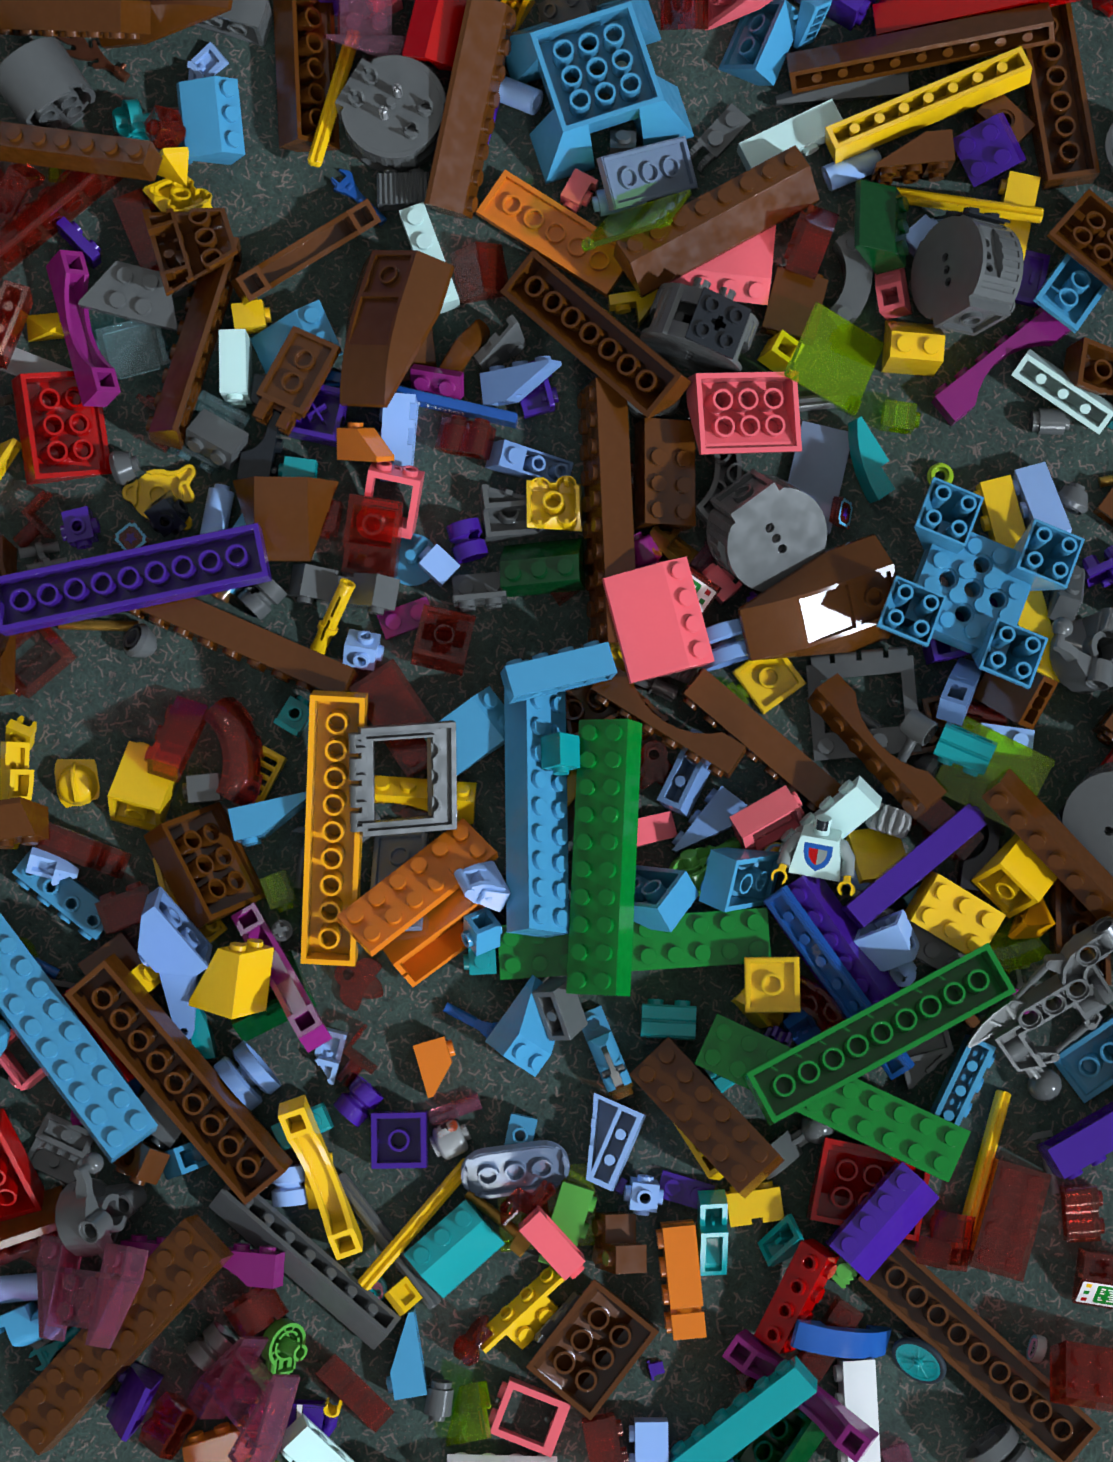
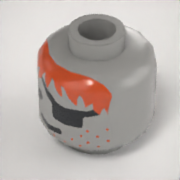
[429,1119,472,1160]

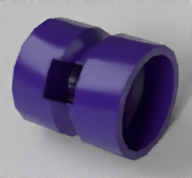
[446,518,489,564]
[333,1075,384,1127]

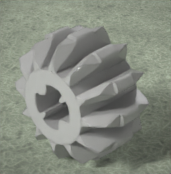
[865,803,913,839]

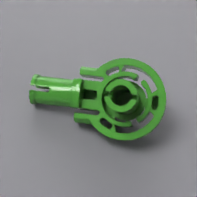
[669,837,742,896]
[260,1317,307,1399]

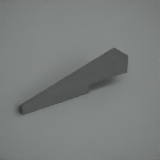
[774,72,909,106]
[480,484,587,543]

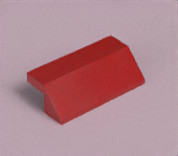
[402,0,467,71]

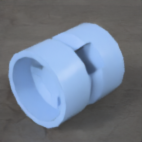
[271,1164,307,1207]

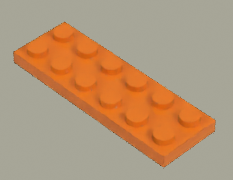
[476,169,624,298]
[336,818,498,957]

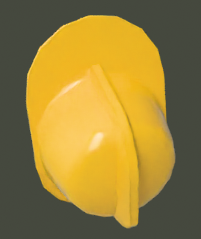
[54,759,100,808]

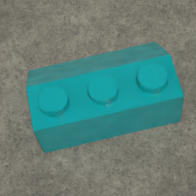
[403,1199,506,1298]

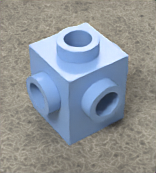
[343,629,384,671]
[623,1174,664,1216]

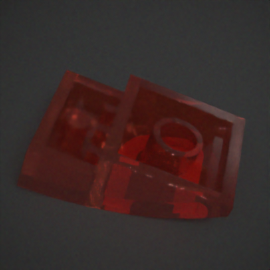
[341,493,403,578]

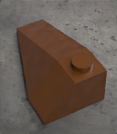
[1063,337,1113,395]

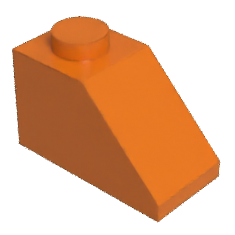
[337,422,394,462]
[413,1036,456,1098]

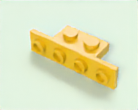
[474,1265,564,1353]

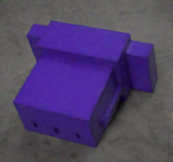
[614,1177,628,1196]
[646,1360,665,1381]

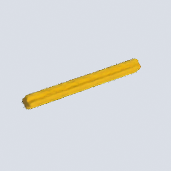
[307,29,360,168]
[896,187,1044,223]
[954,1090,1011,1249]
[358,1158,465,1291]

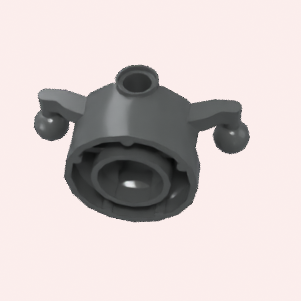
[1050,608,1113,694]
[55,1152,147,1279]

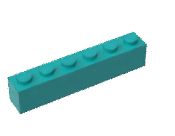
[669,1355,818,1462]

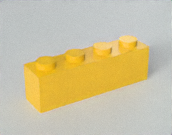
[998,171,1041,260]

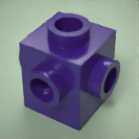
[60,506,101,549]

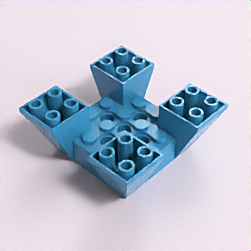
[505,0,694,184]
[876,477,1085,689]

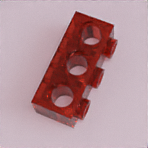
[797,1294,864,1384]
[314,1353,394,1433]

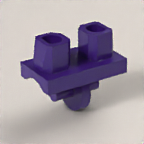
[1082,545,1113,588]

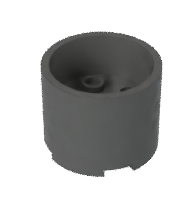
[0,37,96,130]

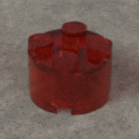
[223,1287,289,1342]

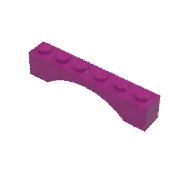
[46,250,121,407]
[931,307,1071,426]
[231,903,332,1053]
[120,1234,285,1289]
[722,1329,879,1462]

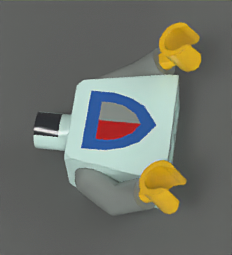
[771,814,855,896]

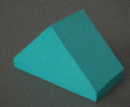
[758,1214,804,1267]

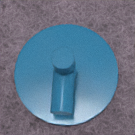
[386,534,434,586]

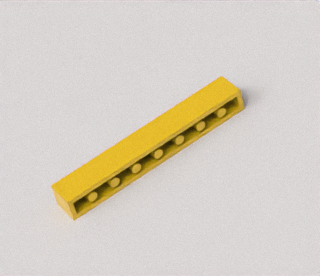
[825,46,1032,164]
[973,475,1061,683]

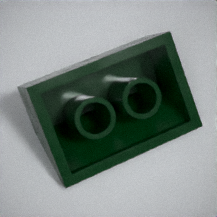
[854,179,909,275]
[500,538,585,597]
[230,950,317,1042]
[731,1408,825,1462]

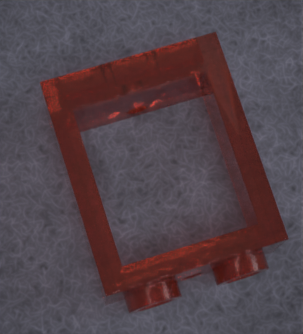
[15,627,77,699]

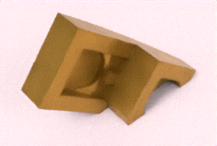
[650,526,699,564]

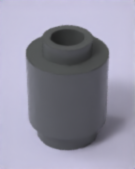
[1030,408,1070,435]
[424,1379,454,1422]

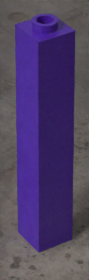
[842,803,987,929]

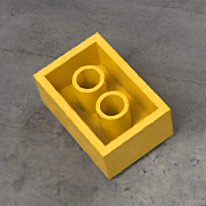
[905,871,1006,955]

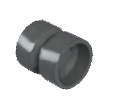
[237,579,288,621]
[185,1320,238,1374]

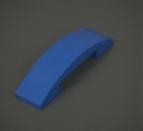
[790,1319,892,1359]

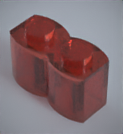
[435,414,496,460]
[1060,1183,1105,1243]
[138,1391,199,1460]

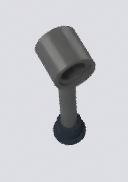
[876,709,938,805]

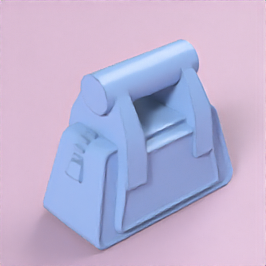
[454,861,511,912]

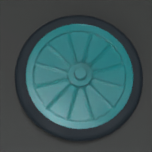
[892,1337,947,1384]

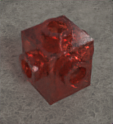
[144,105,186,149]

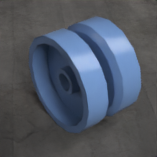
[701,618,748,672]
[214,1040,281,1111]

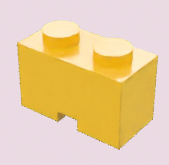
[726,1181,784,1227]

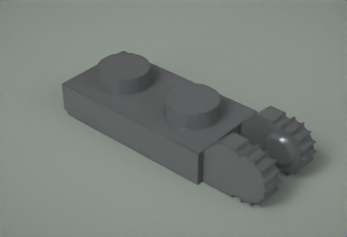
[689,103,751,172]

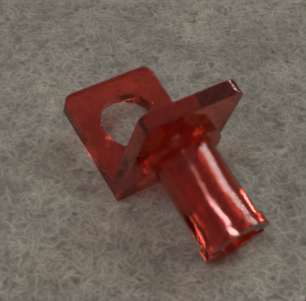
[13,491,56,548]
[336,1024,378,1087]
[500,1180,556,1226]

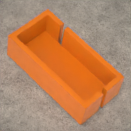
[382,888,496,987]
[656,1219,707,1341]

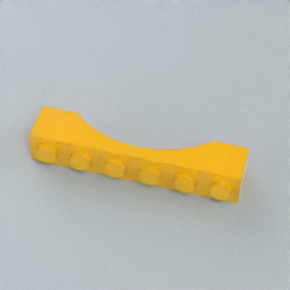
[375,775,477,824]
[278,1094,363,1260]

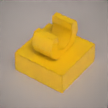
[5,715,37,750]
[383,1276,423,1316]

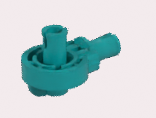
[112,99,161,141]

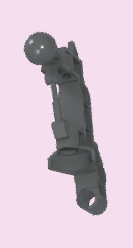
[966,916,1113,1103]

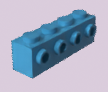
[500,640,617,704]
[12,848,120,941]
[929,1034,996,1126]

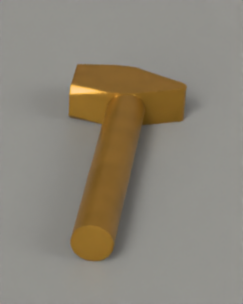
[464,1190,531,1258]

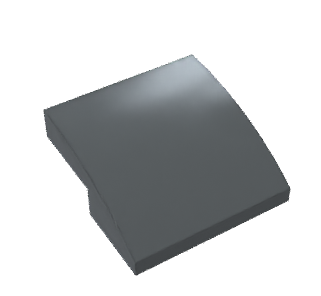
[27,1112,94,1184]

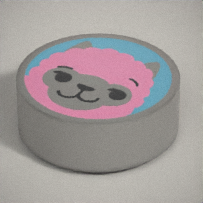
[1026,1334,1047,1364]

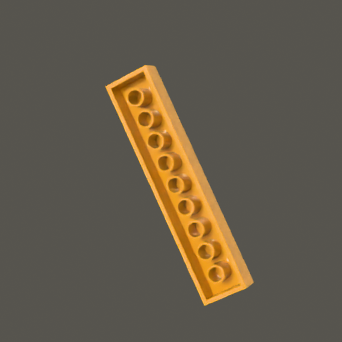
[300,690,368,966]

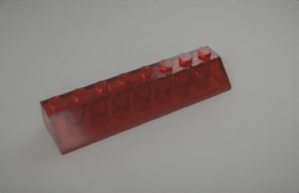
[0,134,124,279]

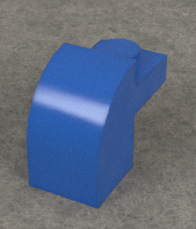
[783,1006,822,1046]

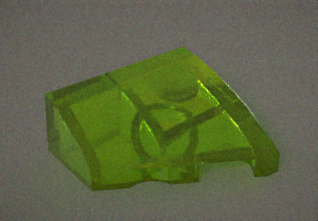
[989,917,1052,974]
[446,1381,491,1446]

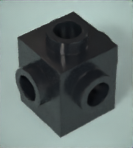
[144,490,190,538]

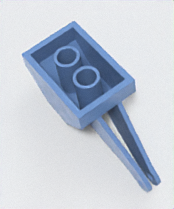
[137,886,213,1039]

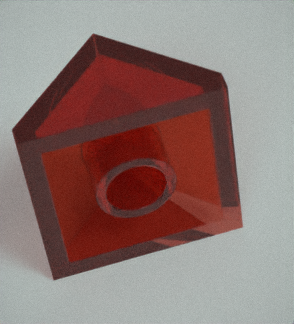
[450,241,508,305]

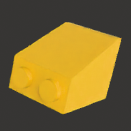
[881,320,945,377]
[107,741,181,831]
[971,833,1057,919]
[189,938,274,1019]

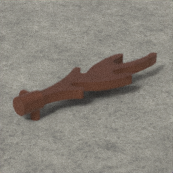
[55,36,130,83]

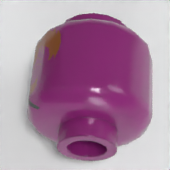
[634,532,662,569]

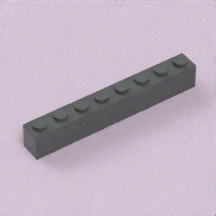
[208,1184,401,1350]

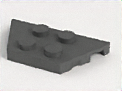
[78,261,179,332]
[903,1029,954,1090]

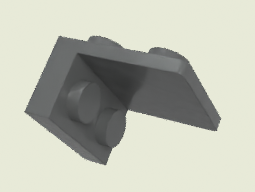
[537,0,599,25]
[452,571,507,612]

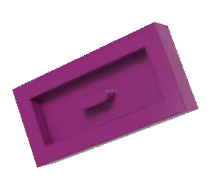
[410,364,464,400]
[377,596,436,640]

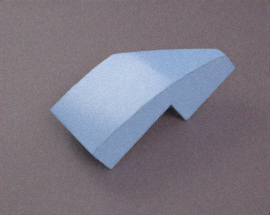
[187,42,229,80]
[25,847,79,886]
[314,1027,348,1085]

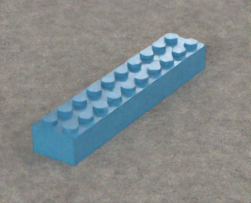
[504,659,569,938]
[0,913,158,1163]

